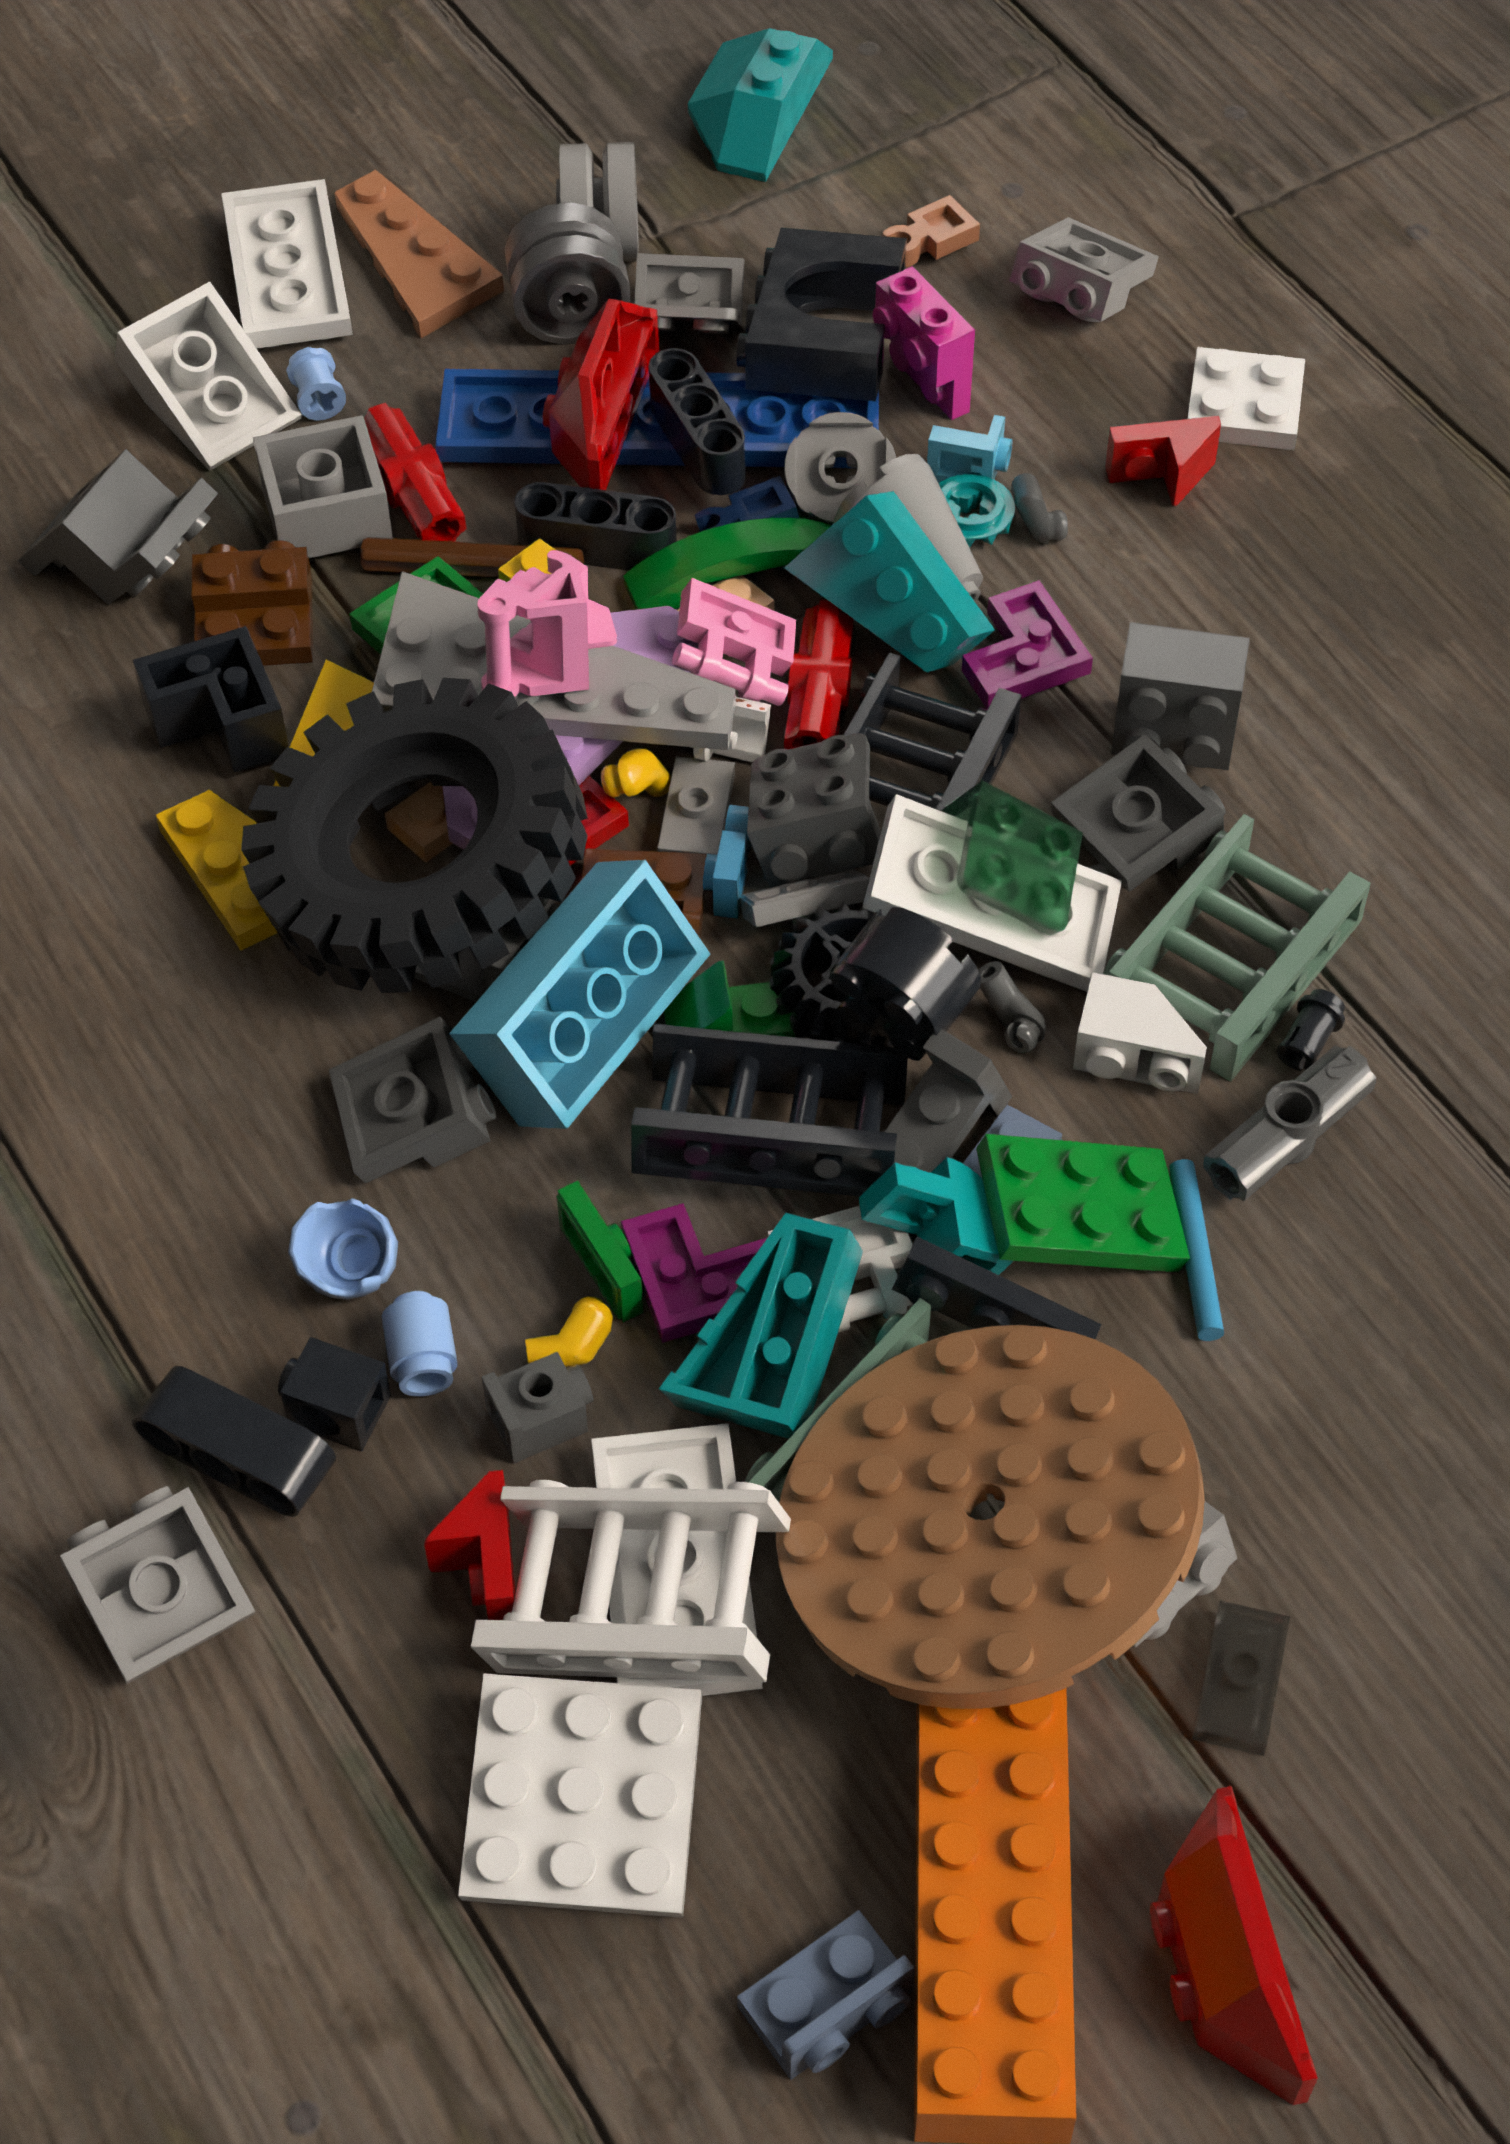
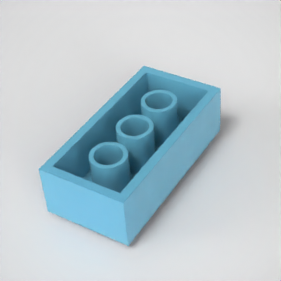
[449,860,710,1129]

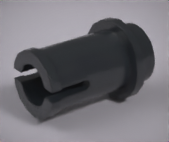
[1276,989,1345,1071]

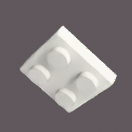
[1187,347,1305,451]

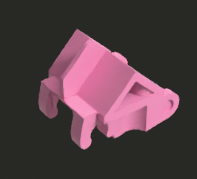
[477,550,617,697]

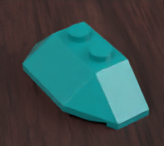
[687,28,833,182]

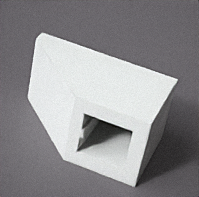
[1073,972,1207,1094]

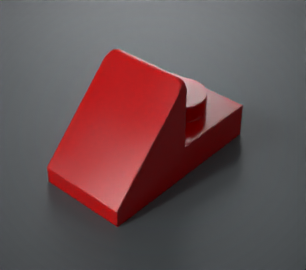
[1105,416,1221,506]
[424,1470,516,1620]

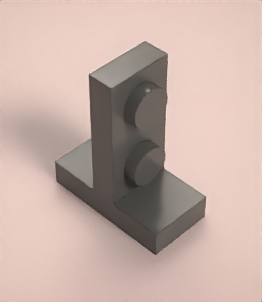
[885,1029,1012,1173]

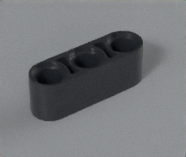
[648,348,746,496]
[515,482,677,571]
[132,1366,336,1517]

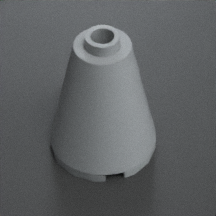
[834,454,983,601]

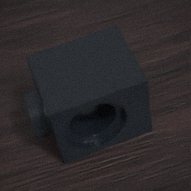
[278,1337,391,1452]

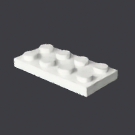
[222,179,353,348]
[862,794,1122,992]
[591,1423,763,1696]

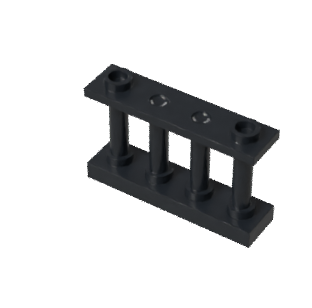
[844,653,1021,831]
[631,1024,908,1197]

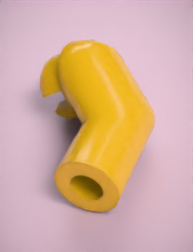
[601,748,672,798]
[525,1296,613,1367]

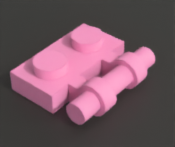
[672,578,796,706]

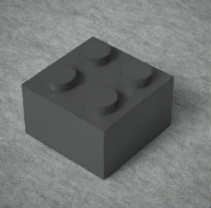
[1111,622,1250,770]

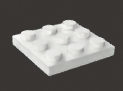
[458,1674,702,1918]

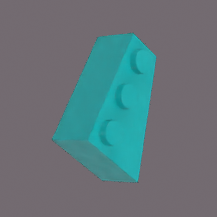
[784,491,995,672]
[659,1213,863,1439]

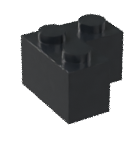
[133,626,289,772]

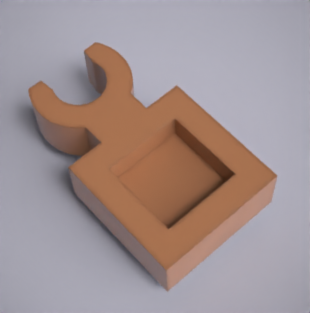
[882,195,980,267]

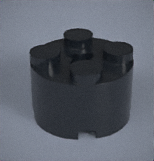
[830,907,981,1061]

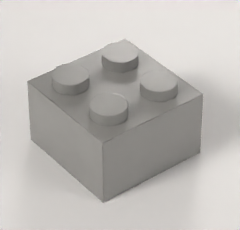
[253,415,393,558]

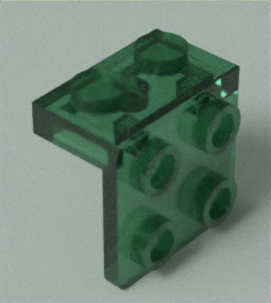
[941,780,1083,936]

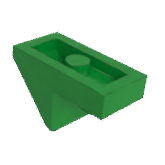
[663,960,795,1038]

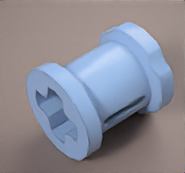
[286,347,346,421]

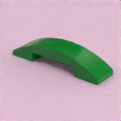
[623,518,832,610]

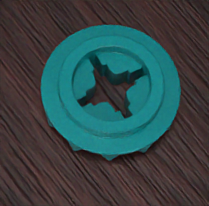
[939,474,1015,548]

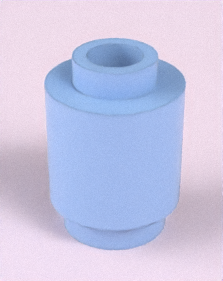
[382,1291,457,1396]

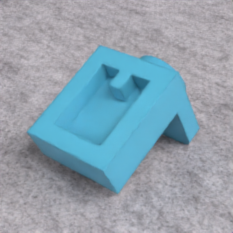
[927,415,1013,483]

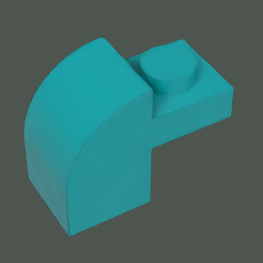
[859,1157,1014,1275]

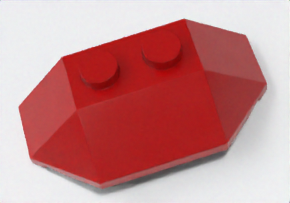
[543,299,659,490]
[1150,1786,1318,2105]

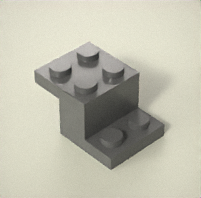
[18,449,218,605]

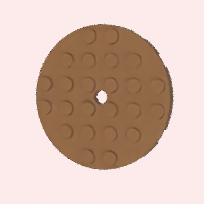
[776,1325,1205,1709]

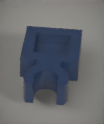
[694,476,800,532]

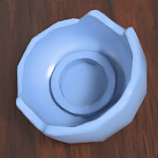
[288,1198,398,1300]

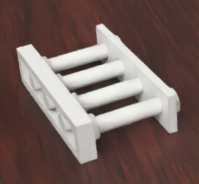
[471,1480,791,1682]

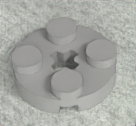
[785,412,896,525]

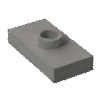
[658,756,735,857]
[739,869,870,927]

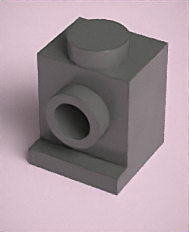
[481,1352,593,1464]

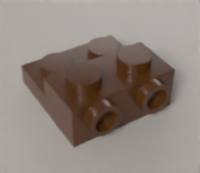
[192,540,313,666]

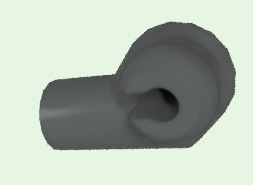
[1011,473,1068,545]
[978,961,1046,1053]

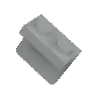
[635,253,745,334]

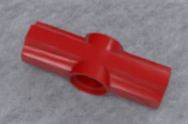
[364,403,467,542]
[784,600,855,750]

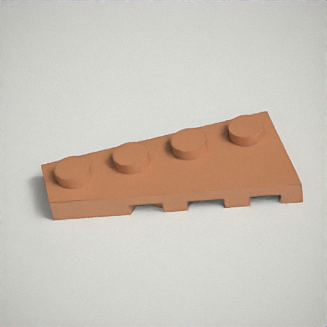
[334,170,504,338]

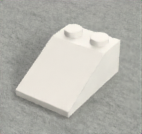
[115,282,302,471]

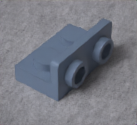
[737,1910,915,2080]

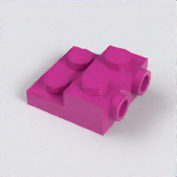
[872,266,975,420]

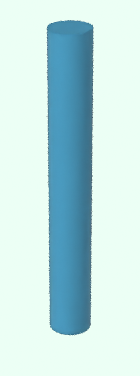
[1169,1159,1224,1341]

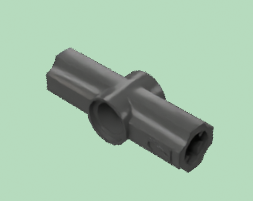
[1203,1045,1377,1201]

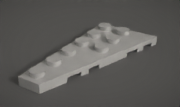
[372,571,736,750]

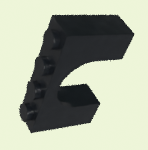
[736,227,907,402]

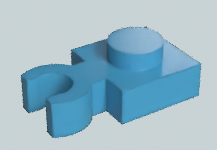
[703,805,752,919]

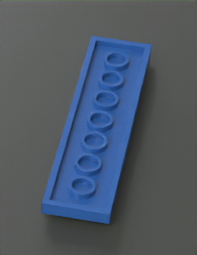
[435,369,879,468]

